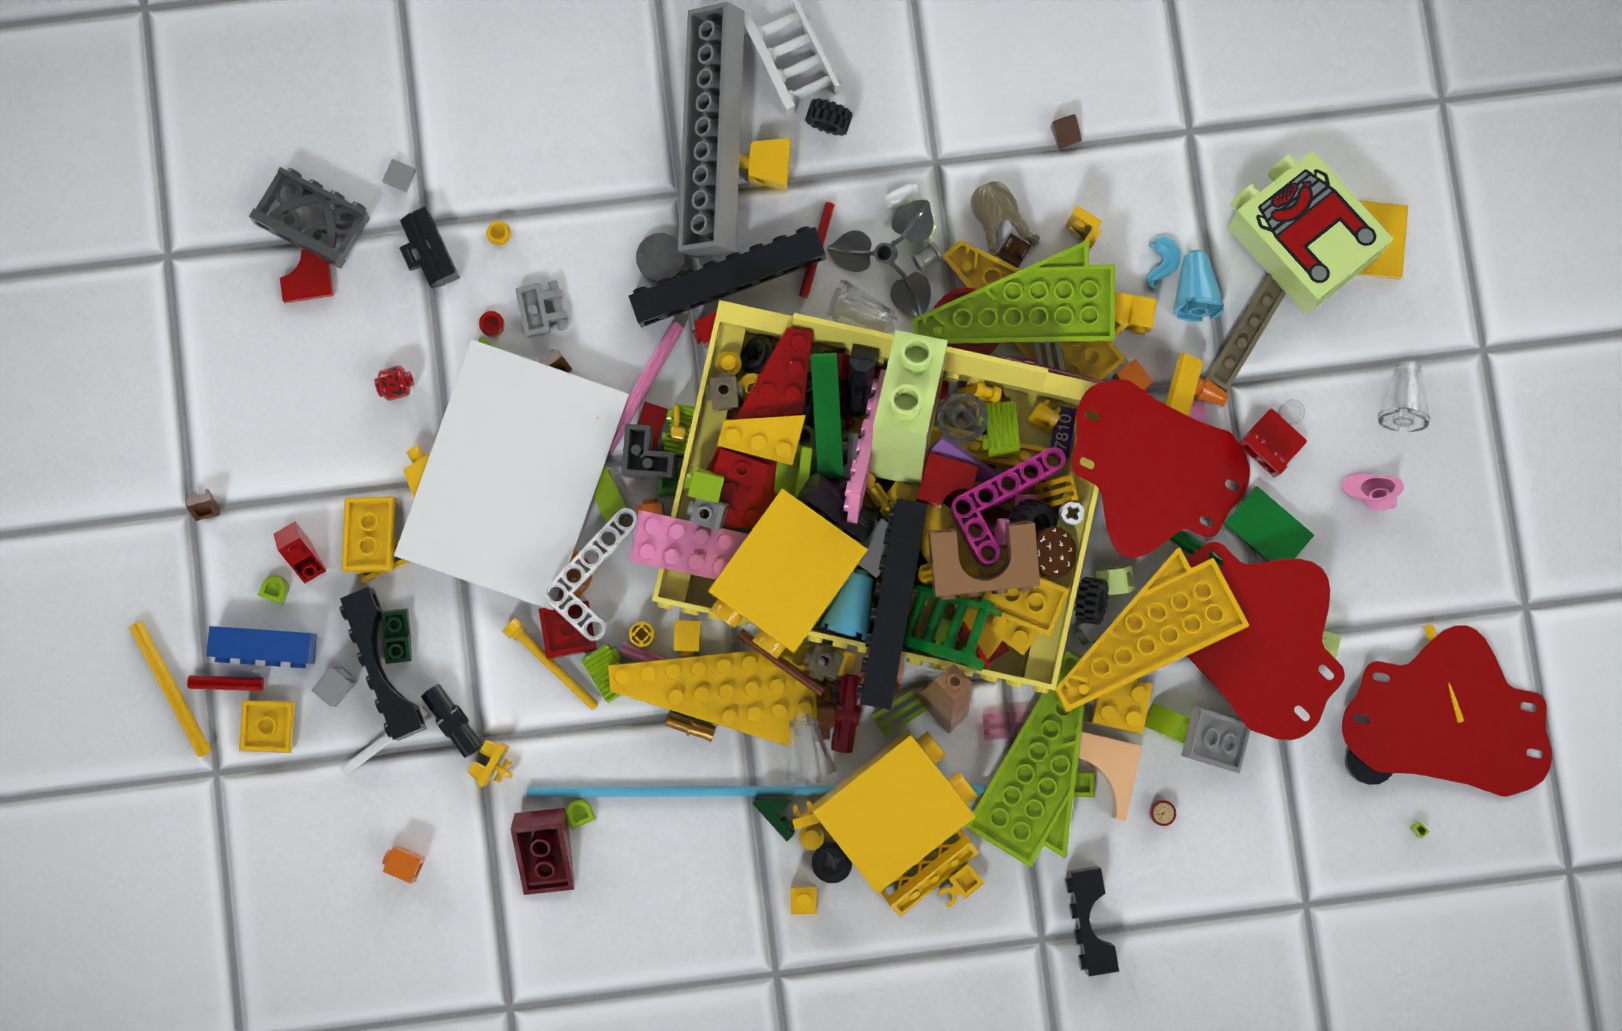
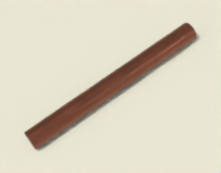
[737,629,826,696]

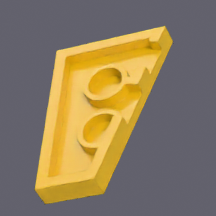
[717,415,806,465]

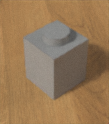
[311,666,356,707]

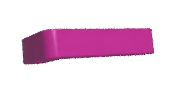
[950,447,1066,567]

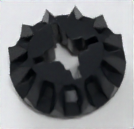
[741,336,775,374]
[812,842,852,883]

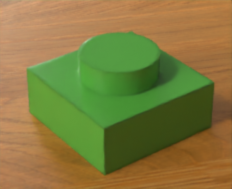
[657,469,681,497]

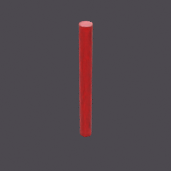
[799,202,835,298]

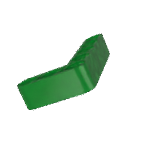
[811,352,844,480]

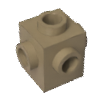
[706,372,743,411]
[803,643,845,681]

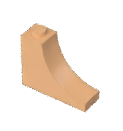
[1079,732,1142,821]

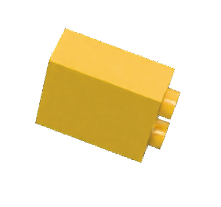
[708,489,868,659]
[812,729,978,894]

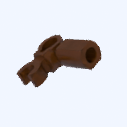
[815,679,835,740]

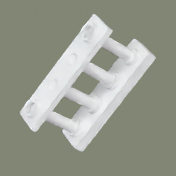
[744,0,842,117]

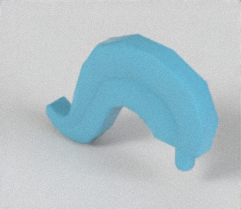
[1146,237,1181,291]

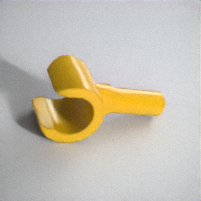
[671,406,686,442]

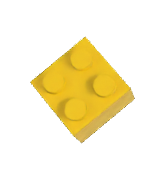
[1088,680,1153,734]

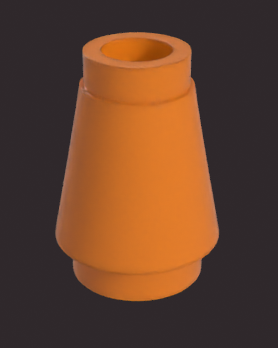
[1194,377,1229,406]

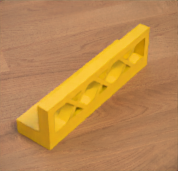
[880,829,979,917]

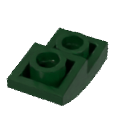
[381,608,412,664]

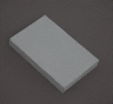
[1181,706,1250,773]

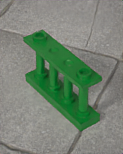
[902,581,1003,671]

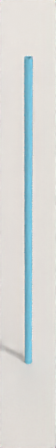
[527,785,984,797]

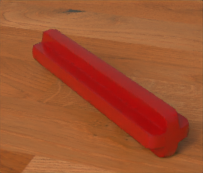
[187,675,264,691]

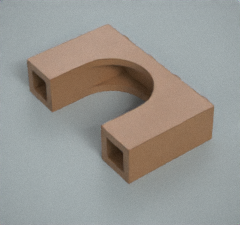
[928,521,1040,600]

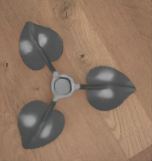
[827,200,934,317]

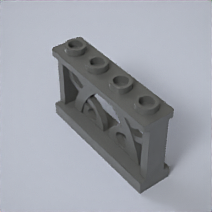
[249,167,370,269]

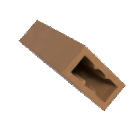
[914,664,972,734]

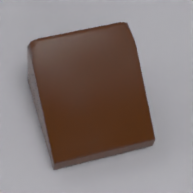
[1050,114,1082,149]

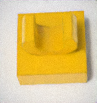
[1027,399,1061,434]
[792,801,820,830]

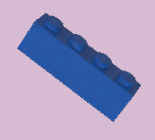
[206,626,317,669]

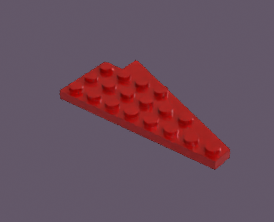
[691,327,813,529]

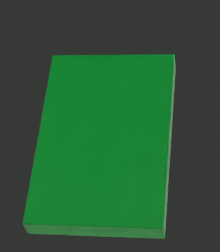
[1224,486,1314,561]

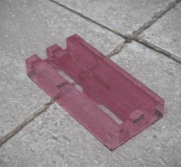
[982,711,1032,740]

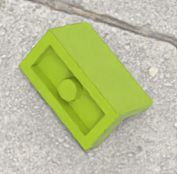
[774,444,812,498]

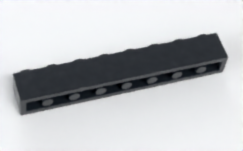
[628,226,826,328]
[856,499,928,710]

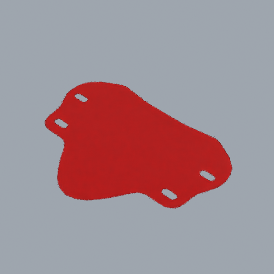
[1071,379,1250,559]
[1152,541,1345,740]
[1342,625,1552,797]

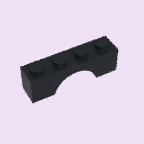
[1065,866,1120,977]

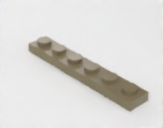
[1206,273,1286,392]

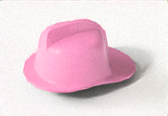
[1341,473,1404,511]

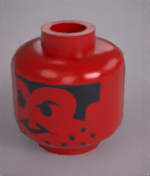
[374,366,414,401]

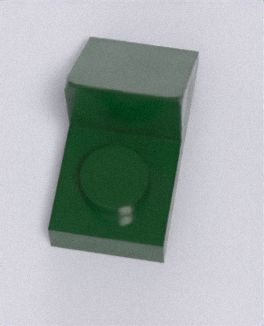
[752,799,794,842]

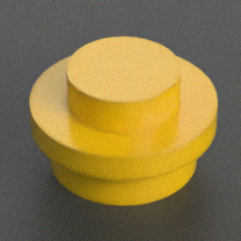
[486,221,512,246]
[716,351,741,376]
[799,824,824,850]

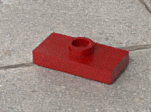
[712,447,770,489]

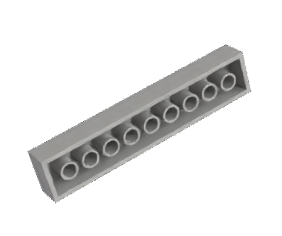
[678,2,745,257]

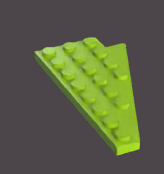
[912,241,1115,343]
[965,651,1085,868]

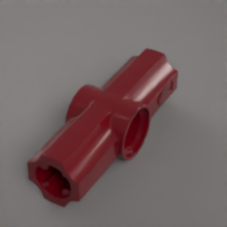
[831,674,863,753]

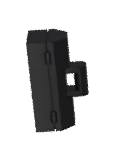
[399,206,460,288]
[845,345,878,418]
[796,474,875,542]

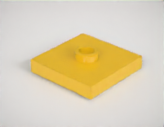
[239,700,295,753]

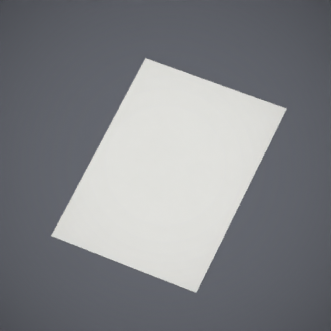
[394,339,629,610]

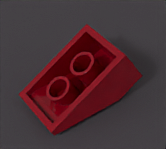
[510,808,575,895]

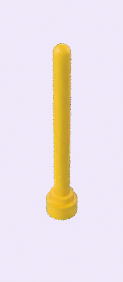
[502,618,598,710]

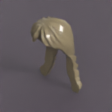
[971,181,1040,257]

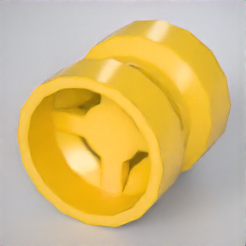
[629,622,656,648]

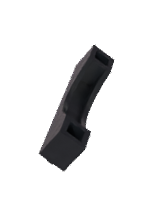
[339,587,427,741]

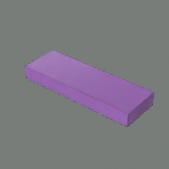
[927,434,1003,497]

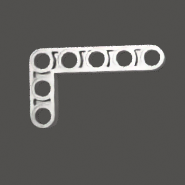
[545,508,637,641]

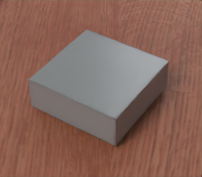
[382,159,416,192]

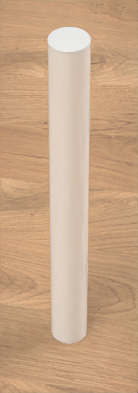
[340,706,428,776]

